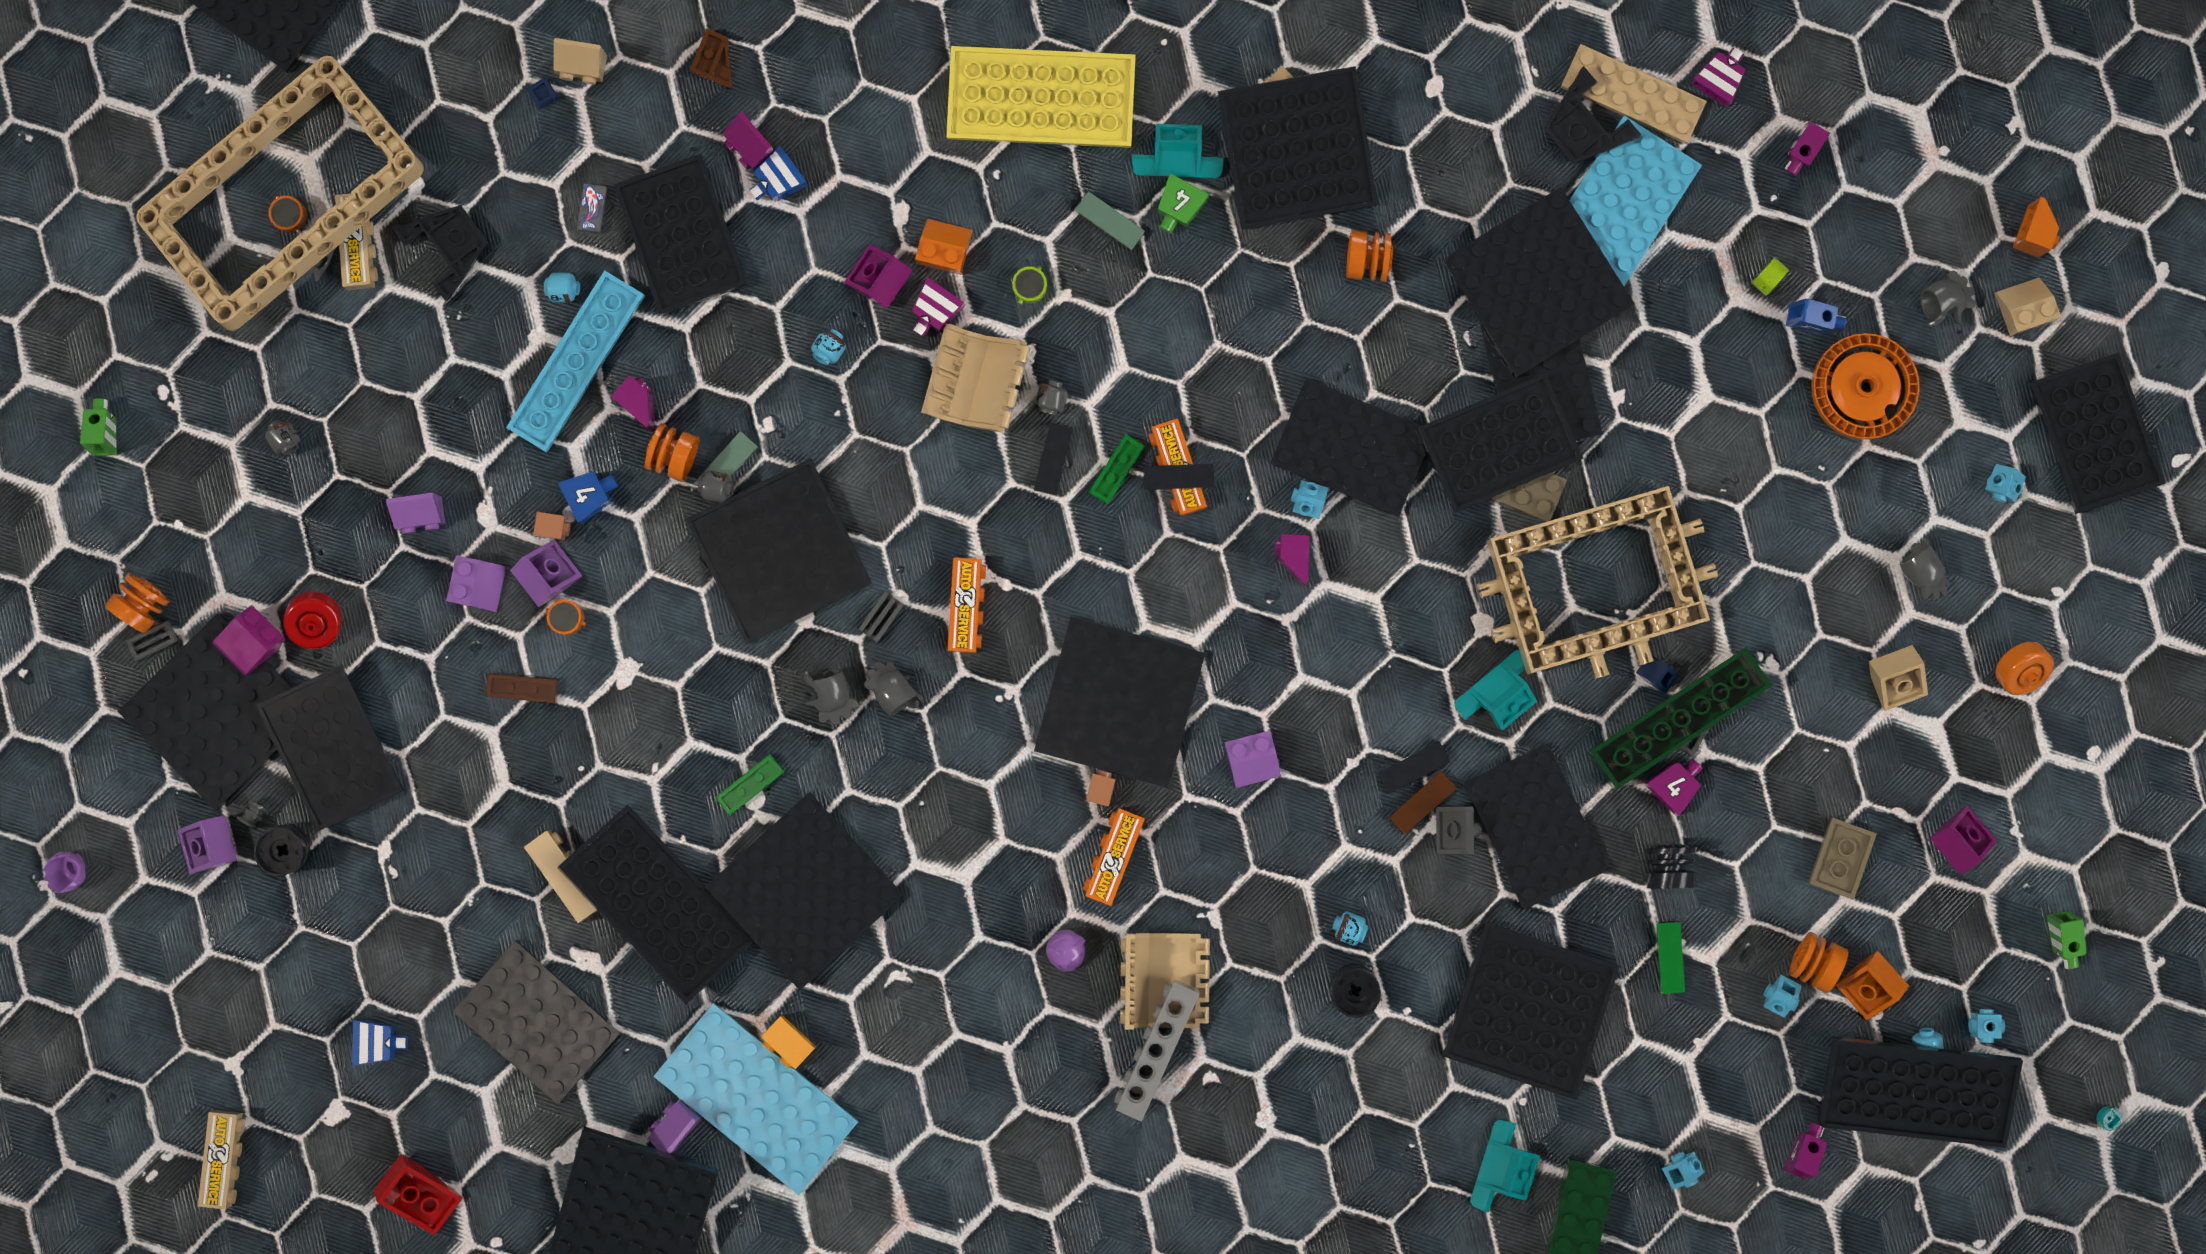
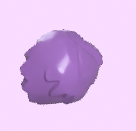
[44,852,86,893]
[1046,930,1086,972]

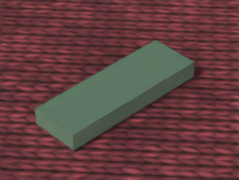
[1075,191,1145,251]
[694,431,758,486]

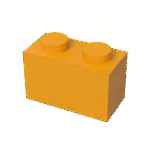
[761,1015,816,1069]

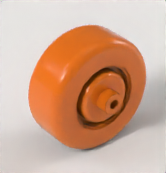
[1995,641,2054,695]

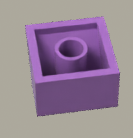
[386,493,445,534]
[510,539,582,607]
[446,555,507,612]
[1224,731,1281,788]
[178,815,237,875]
[648,1100,702,1154]

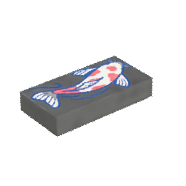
[577,184,608,233]

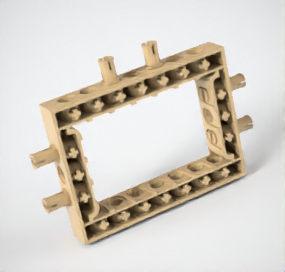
[1477,486,1718,679]

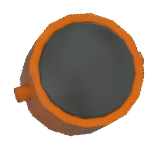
[269,196,308,233]
[545,600,586,636]

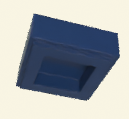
[526,77,559,110]

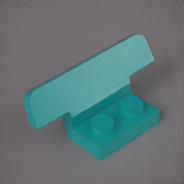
[1132,124,1223,178]
[1455,650,1537,731]
[1470,1120,1540,1213]

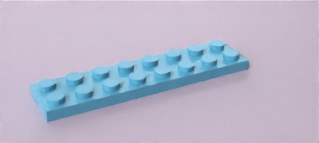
[506,270,645,452]

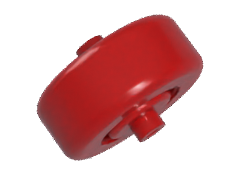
[284,592,342,649]

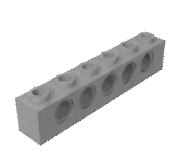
[1114,979,1200,1122]

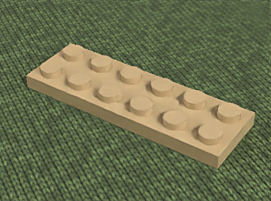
[1561,44,1707,144]

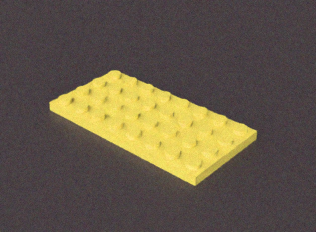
[946,46,1136,148]

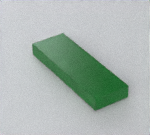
[1089,434,1145,505]
[715,754,785,816]
[1656,922,1685,994]

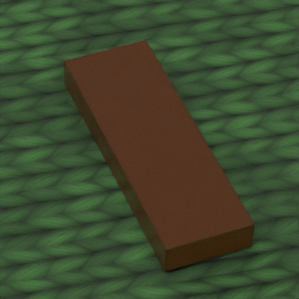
[486,673,559,703]
[1389,771,1456,835]

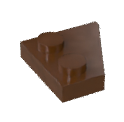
[689,28,732,89]

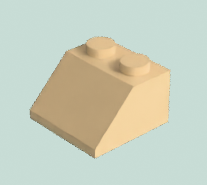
[554,38,607,85]
[1995,278,2061,336]
[1869,645,1928,711]

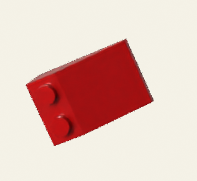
[373,1154,463,1235]

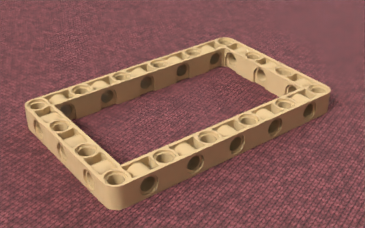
[136,56,424,331]

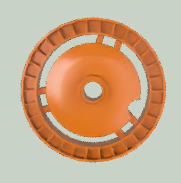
[1811,333,1920,440]

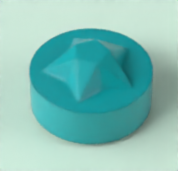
[2096,1106,2122,1131]

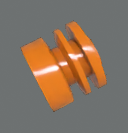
[1346,230,1393,282]
[645,423,700,482]
[105,573,170,633]
[1789,932,1848,993]

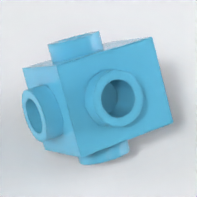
[1985,464,2026,503]
[1291,480,1328,519]
[1763,975,1802,1018]
[1968,1009,2005,1043]
[1662,1151,1705,1189]

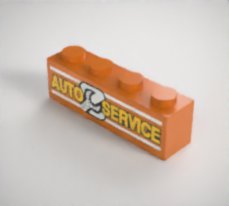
[1148,418,1207,517]
[948,558,986,653]
[1082,809,1145,906]

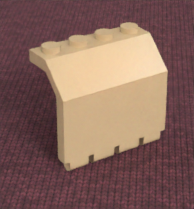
[921,324,1030,433]
[1120,933,1210,1030]

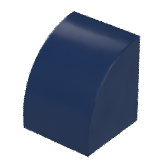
[1636,656,1679,694]

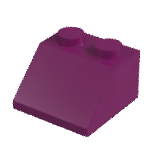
[723,111,774,171]
[844,244,912,309]
[611,375,655,432]
[1274,534,1310,586]
[213,605,285,676]
[1930,805,1997,875]

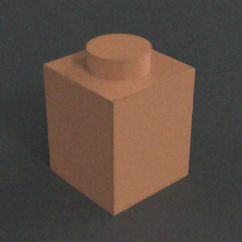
[533,512,571,541]
[1086,770,1115,806]

